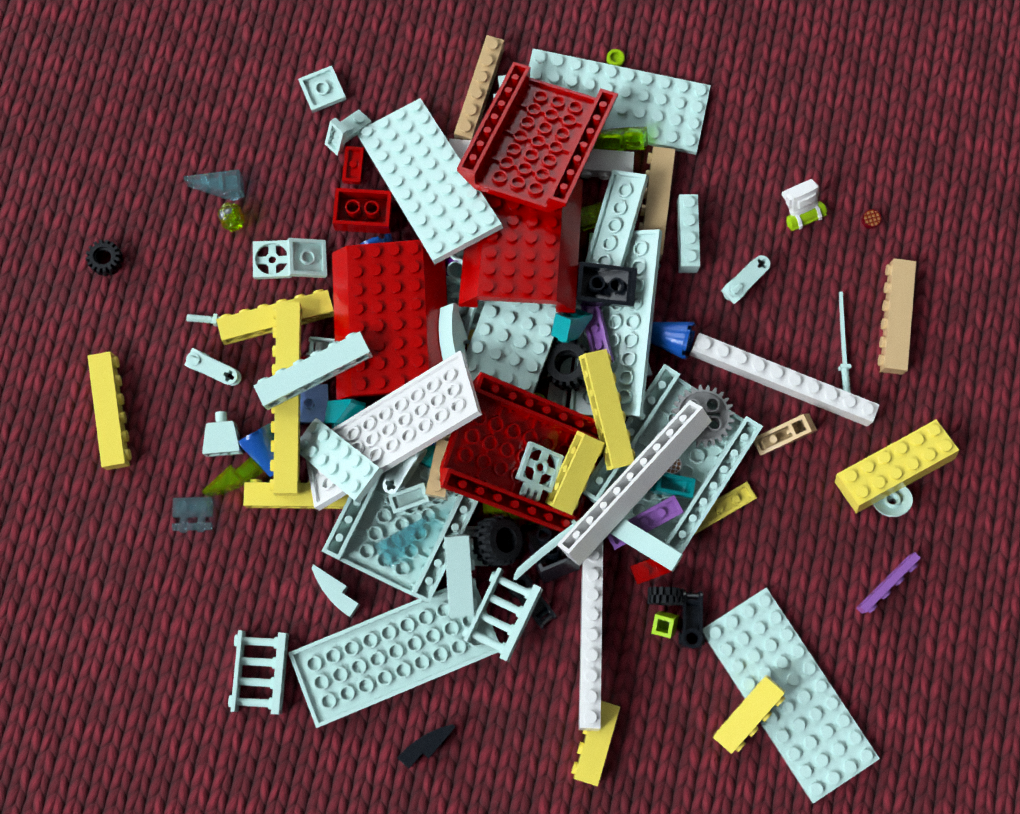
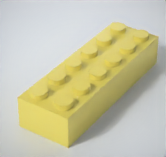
[835,419,959,514]

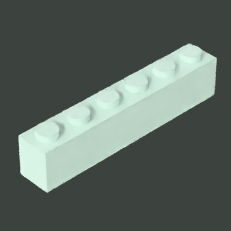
[253,331,373,410]

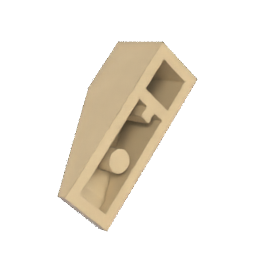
[753,414,817,456]

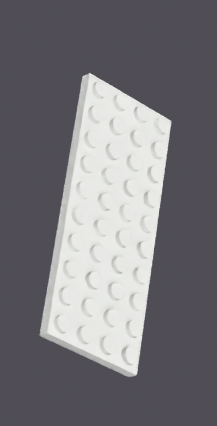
[306,351,482,511]

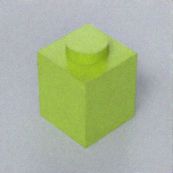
[651,611,679,638]

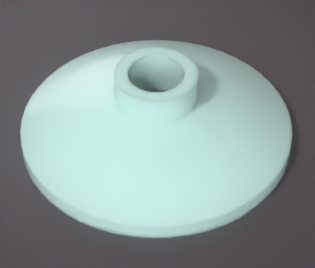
[873,486,913,517]

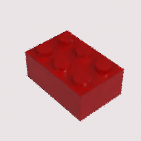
[332,188,393,234]

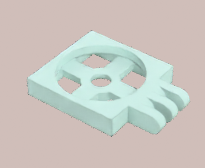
[253,240,292,279]
[515,441,564,502]

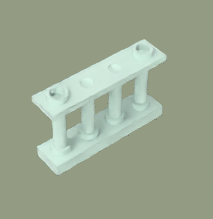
[463,567,543,662]
[228,630,289,715]

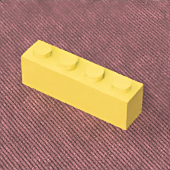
[545,430,604,515]
[713,675,785,754]
[571,701,620,786]

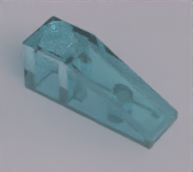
[183,170,245,201]
[374,516,428,568]

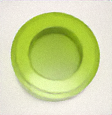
[606,49,625,67]

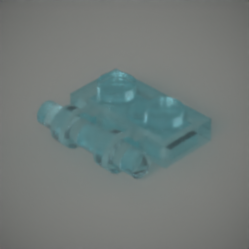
[172,497,213,533]

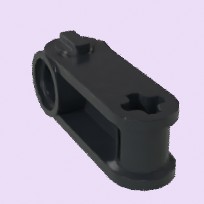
[507,573,558,630]
[678,590,705,650]

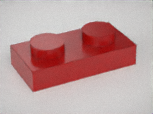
[342,146,365,185]
[630,559,672,585]

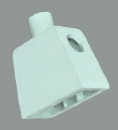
[202,411,243,457]

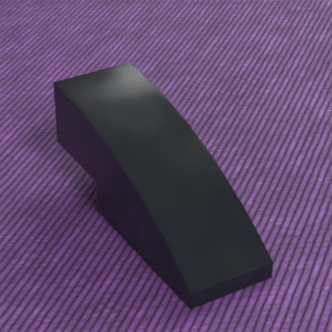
[397,724,456,769]

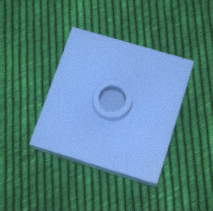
[300,384,329,424]

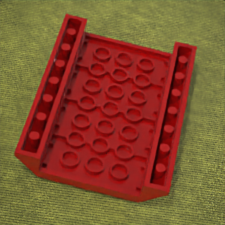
[457,62,618,212]
[458,178,583,313]
[332,240,448,400]
[440,372,599,532]

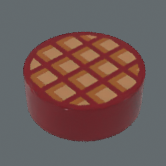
[861,209,882,229]

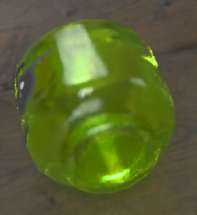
[218,202,245,231]

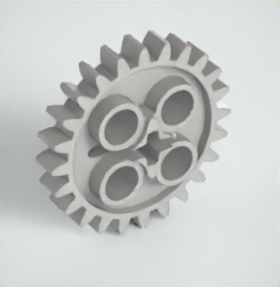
[671,385,735,448]

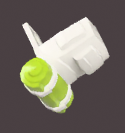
[781,179,827,231]

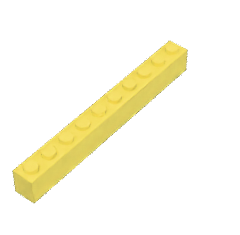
[270,302,302,496]

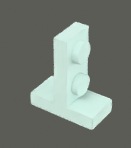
[325,109,372,156]

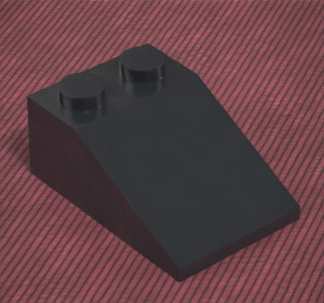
[576,262,637,307]
[520,522,580,584]

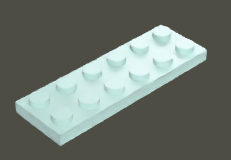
[585,170,649,267]
[300,418,384,504]

